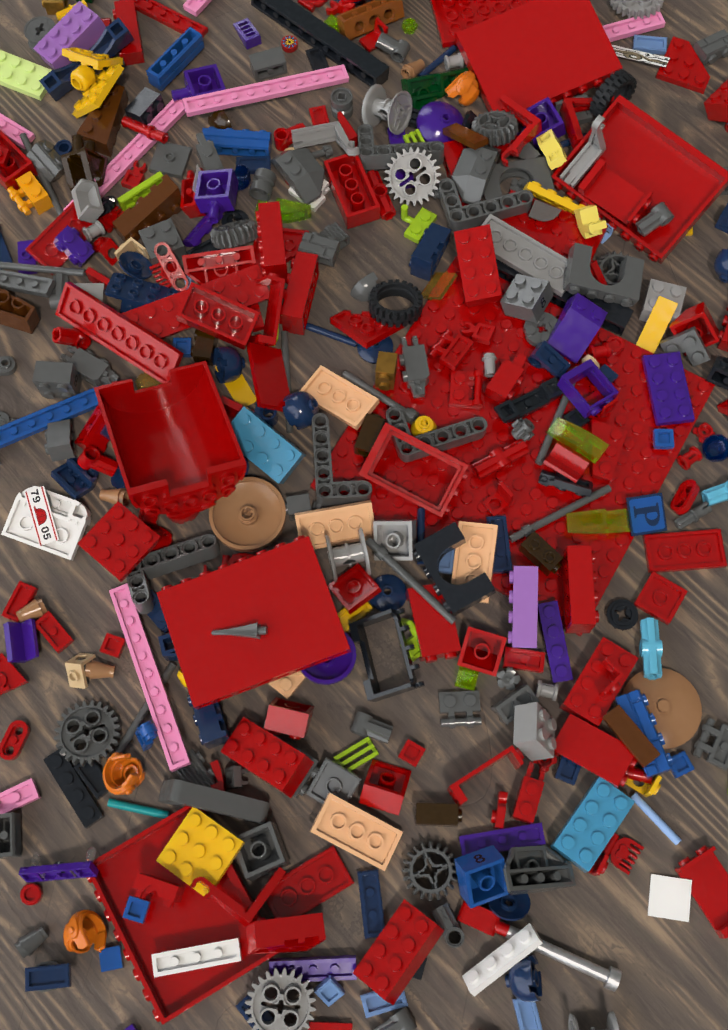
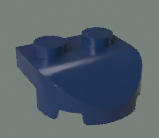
[51,456,98,500]

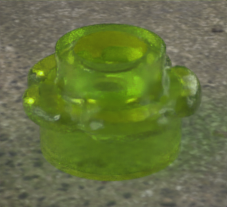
[402,18,418,34]

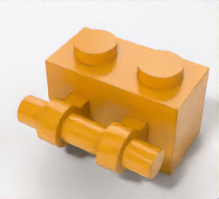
[7,171,54,216]

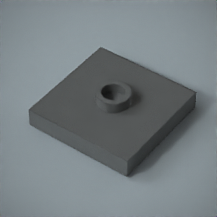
[149,142,192,179]
[306,757,362,804]

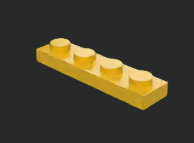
[523,181,585,214]

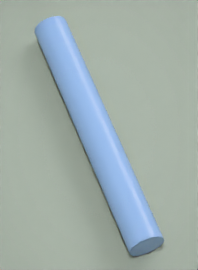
[630,792,681,845]

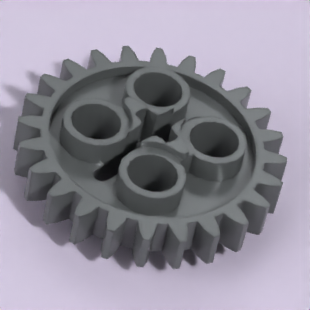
[54,700,122,767]

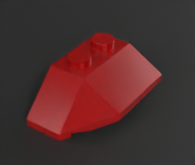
[182,245,256,285]

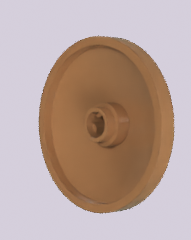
[209,477,286,552]
[620,668,702,750]

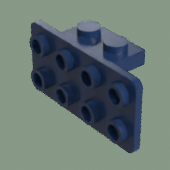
[105,273,181,313]

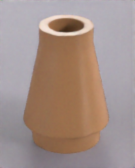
[401,59,425,79]
[99,488,129,506]
[16,599,47,623]
[85,660,115,680]

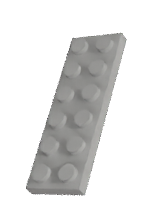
[481,214,568,297]

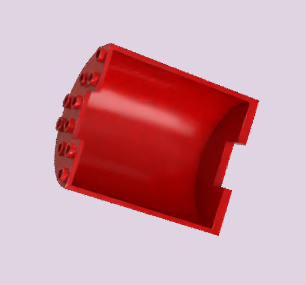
[94,361,247,517]

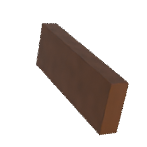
[443,123,489,150]
[602,705,661,768]

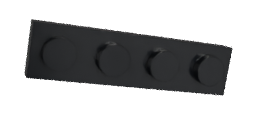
[43,749,105,829]

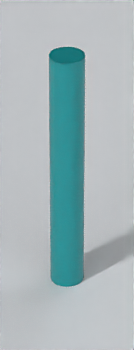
[107,798,170,819]

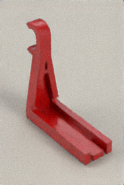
[500,94,542,167]
[560,96,614,150]
[190,867,286,927]

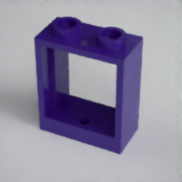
[557,359,619,419]

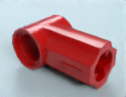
[274,123,305,151]
[52,326,91,350]
[77,446,118,477]

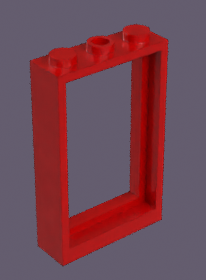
[359,422,470,517]

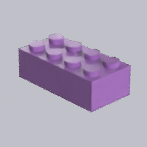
[33,1,106,70]
[508,566,538,648]

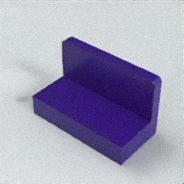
[3,619,39,663]

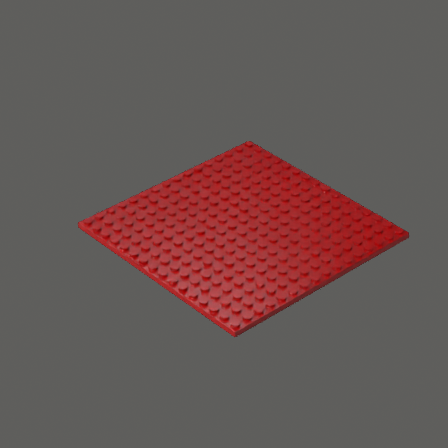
[310,256,715,636]

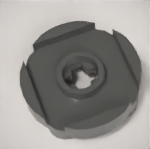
[523,312,558,347]

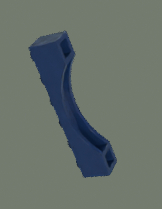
[39,17,134,101]

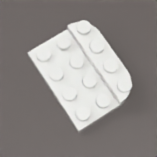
[1,486,91,561]

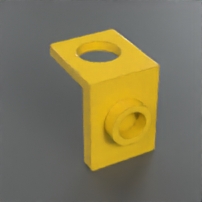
[626,766,662,797]

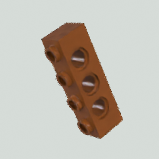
[336,0,405,40]

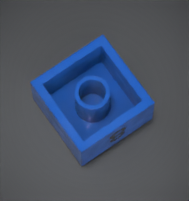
[454,845,509,909]

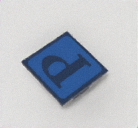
[626,492,667,536]

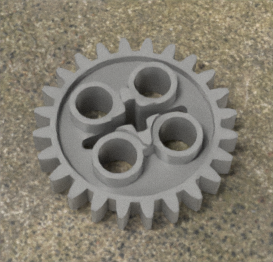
[609,0,664,19]
[384,147,441,206]
[245,967,316,1030]

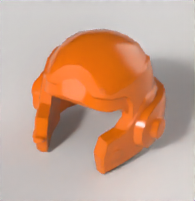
[445,71,480,106]
[102,752,145,795]
[63,910,107,954]

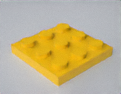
[72,64,124,119]
[156,807,245,896]

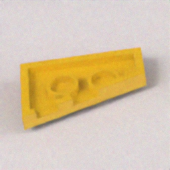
[62,47,123,70]

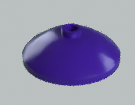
[416,101,464,143]
[301,633,356,685]

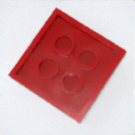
[77,501,162,582]

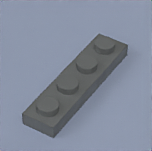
[0,269,56,298]

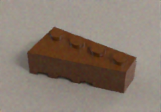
[77,83,129,157]
[112,174,182,242]
[0,288,40,334]

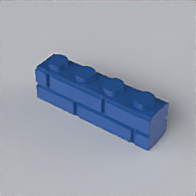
[146,27,204,91]
[202,127,272,156]
[615,690,674,779]

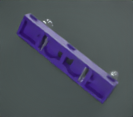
[19,847,99,883]

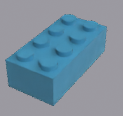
[231,406,306,484]
[550,777,635,873]

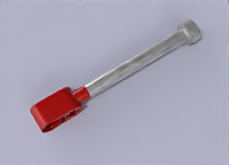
[456,900,622,992]

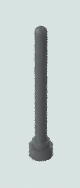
[342,371,419,425]

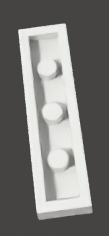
[462,923,543,997]
[151,938,242,977]

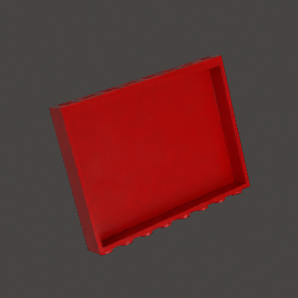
[455,0,623,112]
[551,95,728,264]
[156,535,352,709]
[87,806,278,1025]

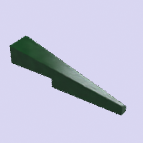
[401,67,469,110]

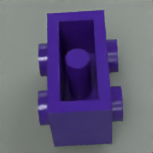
[53,225,95,268]

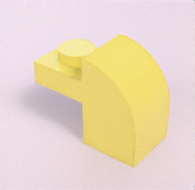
[536,129,567,170]
[574,205,607,239]

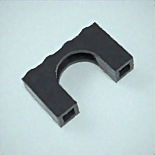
[413,522,496,616]

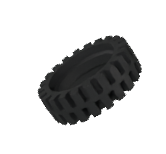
[589,69,637,117]
[369,279,423,328]

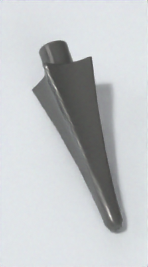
[211,623,268,639]

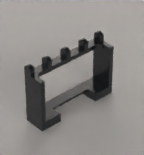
[349,608,425,702]

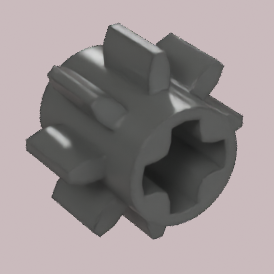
[511,418,535,441]

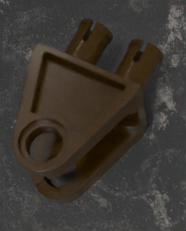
[61,135,107,191]

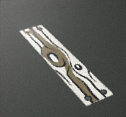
[612,45,670,67]

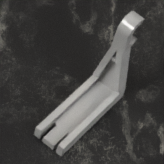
[560,114,606,189]
[291,121,360,156]

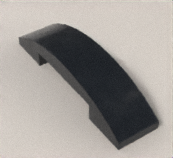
[494,377,564,423]

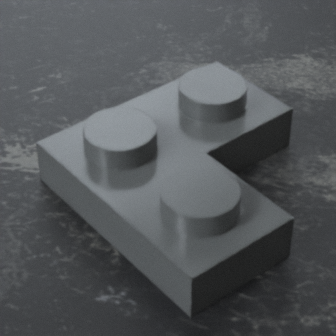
[660,326,711,367]

